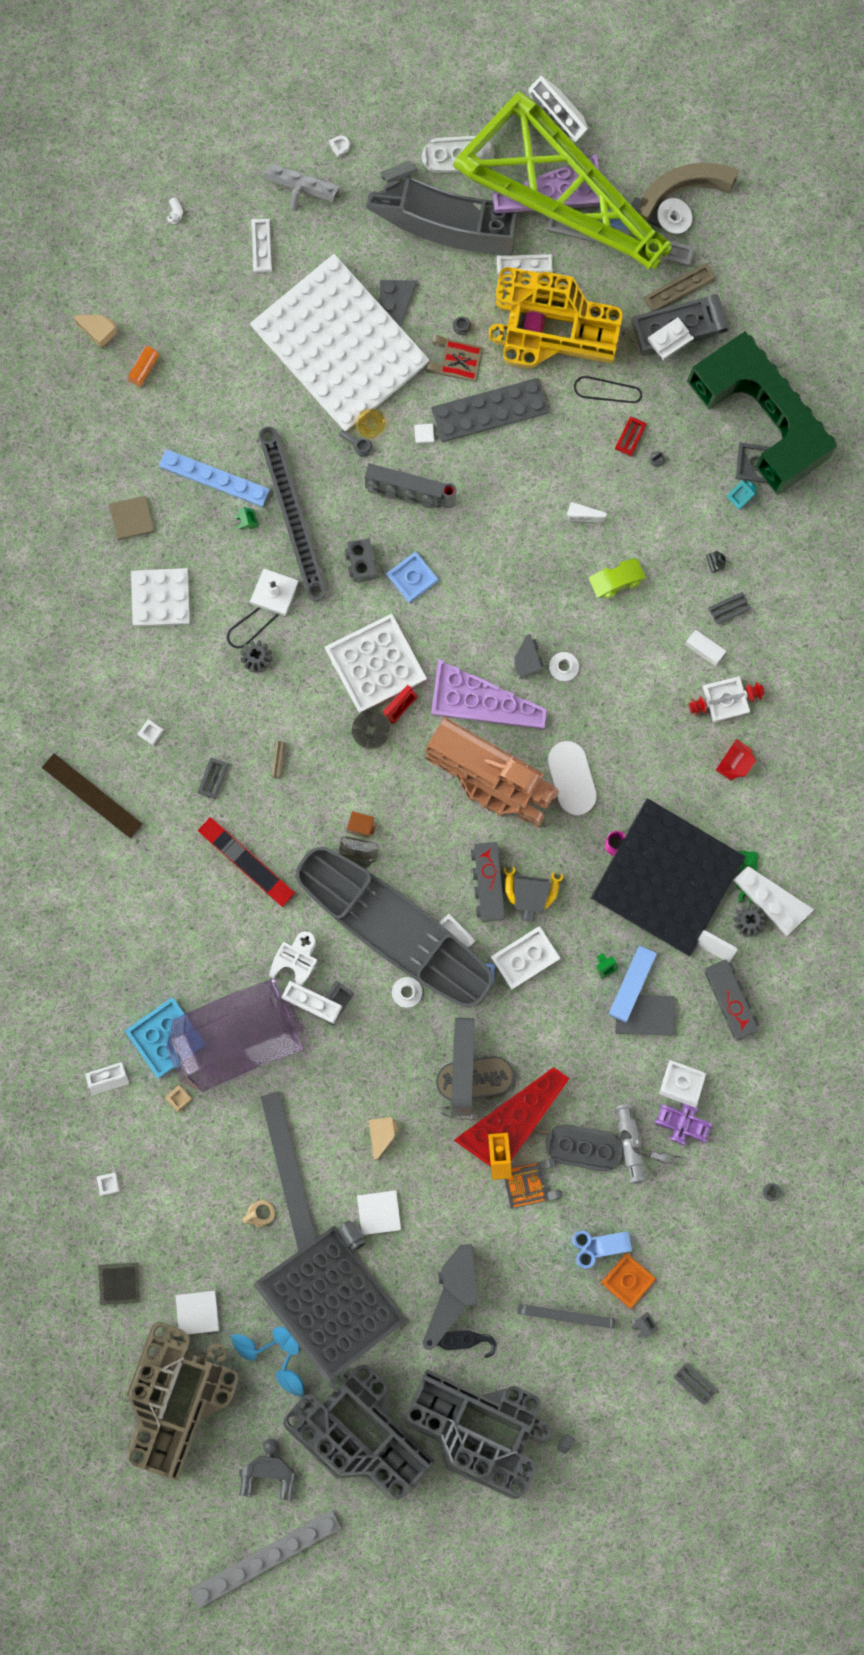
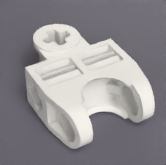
[269,932,318,986]

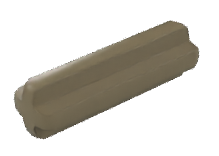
[271,741,286,778]

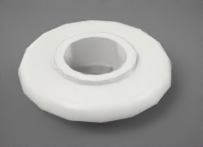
[549,652,579,681]
[392,977,422,1008]

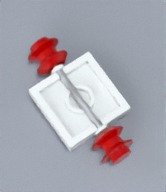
[688,676,765,723]

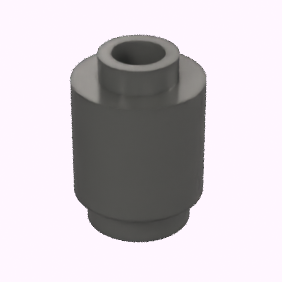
[339,1220,366,1251]

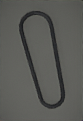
[574,376,642,403]
[227,607,279,649]

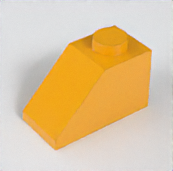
[488,1133,512,1180]

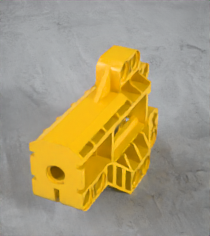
[489,267,622,369]

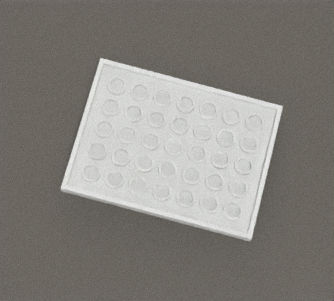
[250,254,430,431]

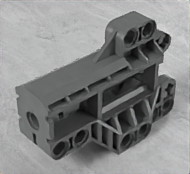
[283,1365,435,1501]
[405,1370,551,1499]

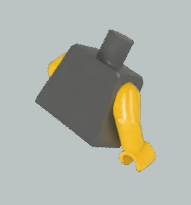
[504,867,563,922]

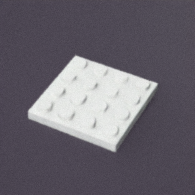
[325,614,427,714]

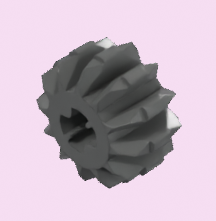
[240,640,272,672]
[733,904,766,937]

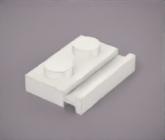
[648,317,694,361]

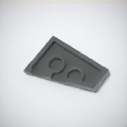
[380,280,417,326]

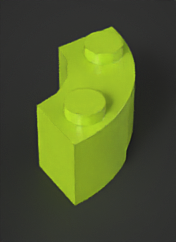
[589,558,646,599]

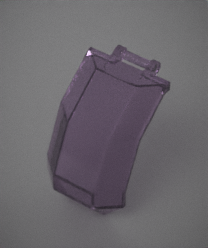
[166,979,305,1092]

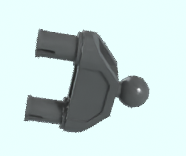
[239,1438,297,1501]

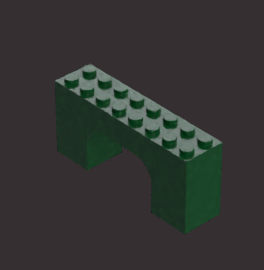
[687,331,837,496]

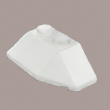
[529,76,588,142]

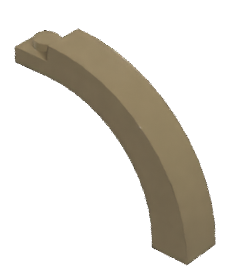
[639,163,739,223]

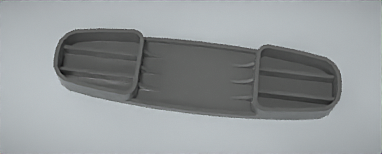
[296,847,493,1007]

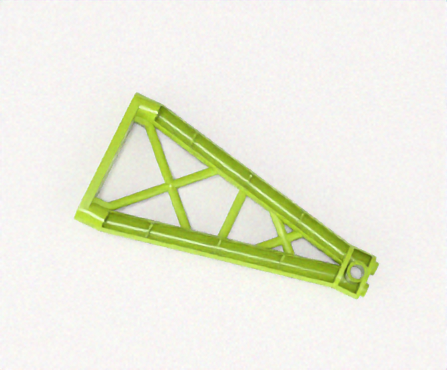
[453,91,672,270]

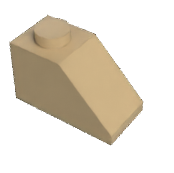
[74,315,117,348]
[369,1117,398,1160]

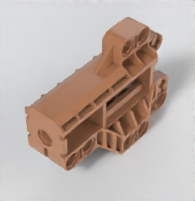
[425,717,559,828]

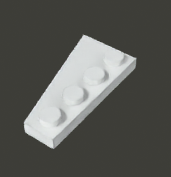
[734,867,814,936]

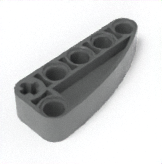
[451,1017,475,1117]

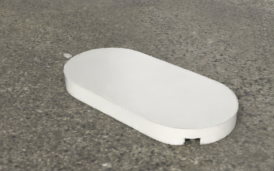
[422,136,495,174]
[548,741,596,816]

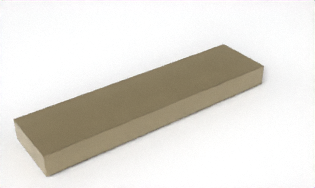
[643,263,716,312]

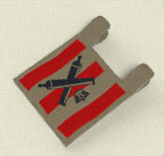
[426,335,482,382]

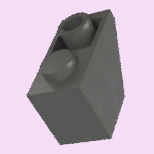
[514,634,544,680]

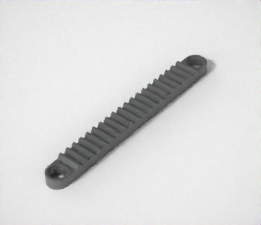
[259,426,326,602]

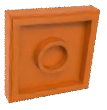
[601,1253,656,1309]

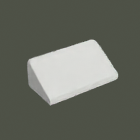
[685,630,726,666]
[697,930,738,963]
[86,1062,129,1095]

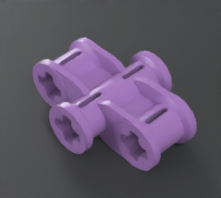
[654,1103,714,1145]

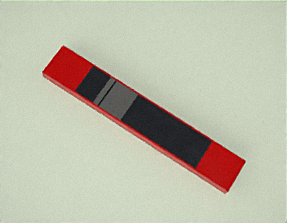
[197,817,295,907]

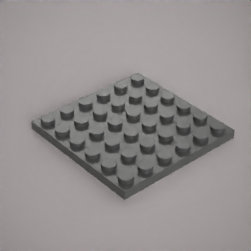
[253,1226,407,1383]

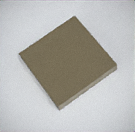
[109,496,154,540]

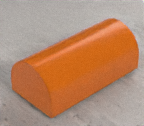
[128,345,159,387]

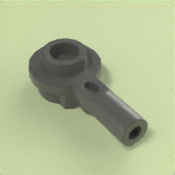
[339,429,373,456]

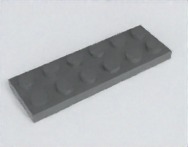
[431,378,549,443]

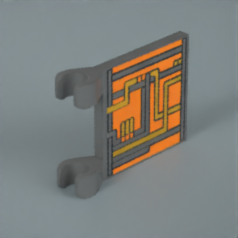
[504,1159,562,1209]

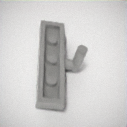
[264,164,339,210]

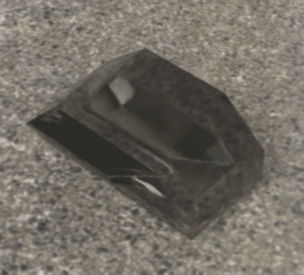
[339,836,380,870]

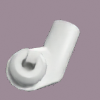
[167,197,184,224]

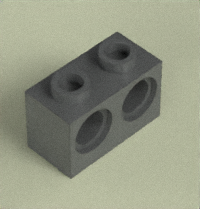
[345,538,376,582]

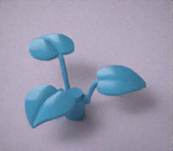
[230,1326,305,1397]

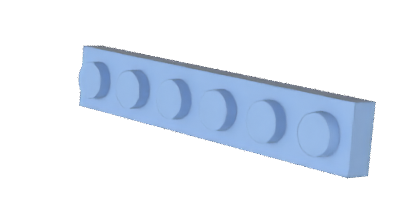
[159,449,270,507]

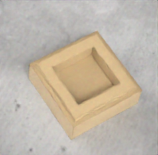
[165,1085,192,1112]

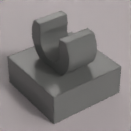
[632,1312,659,1338]

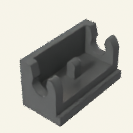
[321,980,354,1026]

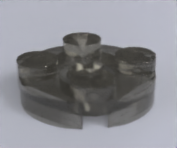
[352,711,389,749]

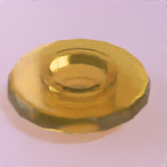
[356,409,385,439]

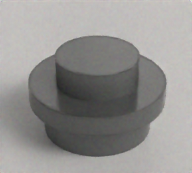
[453,317,471,335]

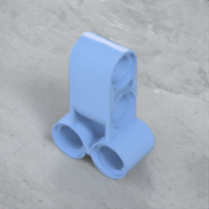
[572,1231,632,1269]

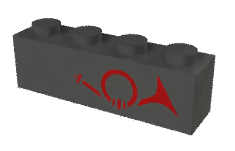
[471,842,505,922]
[703,959,759,1041]

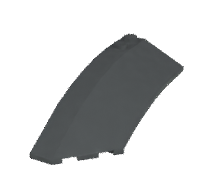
[366,175,518,256]

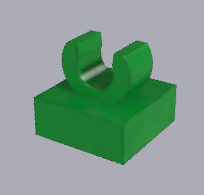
[234,507,259,529]
[596,953,618,979]

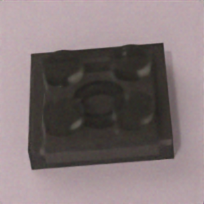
[98,1262,140,1305]

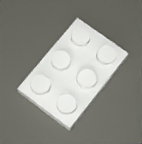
[491,926,561,990]

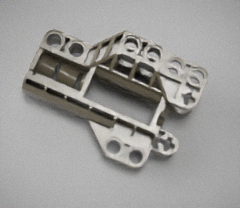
[126,1322,238,1480]

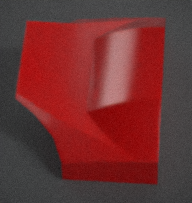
[715,739,756,781]

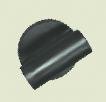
[706,551,726,573]

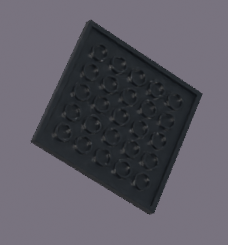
[590,798,746,956]

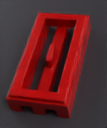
[615,416,647,457]
[382,684,418,724]

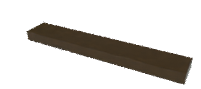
[42,753,142,839]

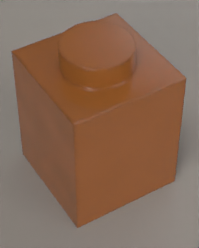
[347,811,377,838]

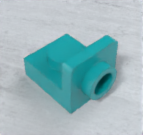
[727,480,758,509]

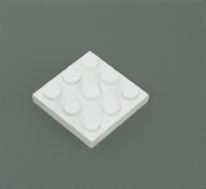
[131,568,190,627]

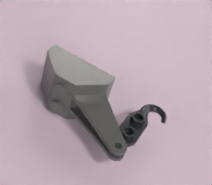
[423,1244,497,1358]

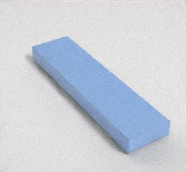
[609,946,657,1022]

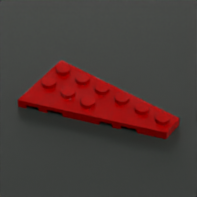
[454,1067,570,1167]

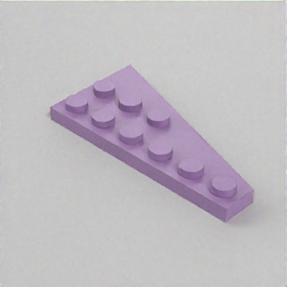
[493,154,600,213]

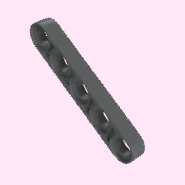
[518,1304,615,1329]

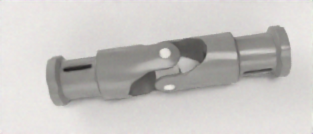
[616,1104,647,1185]

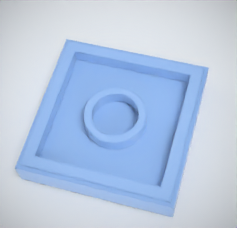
[386,551,439,603]

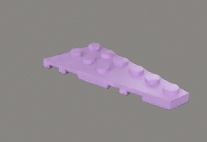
[431,659,547,730]

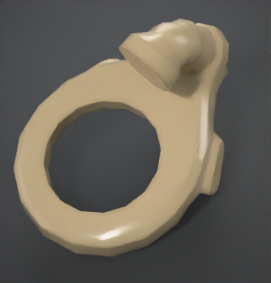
[242,1200,275,1228]

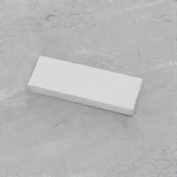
[251,219,272,273]
[497,254,553,275]
[281,981,342,1024]

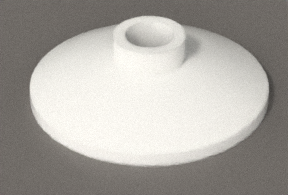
[657,198,692,234]

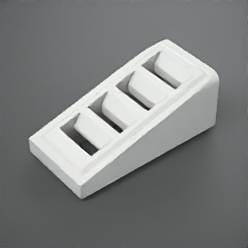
[566,502,606,522]

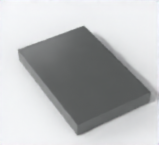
[615,995,675,1036]

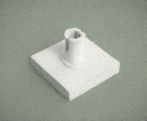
[250,569,299,616]

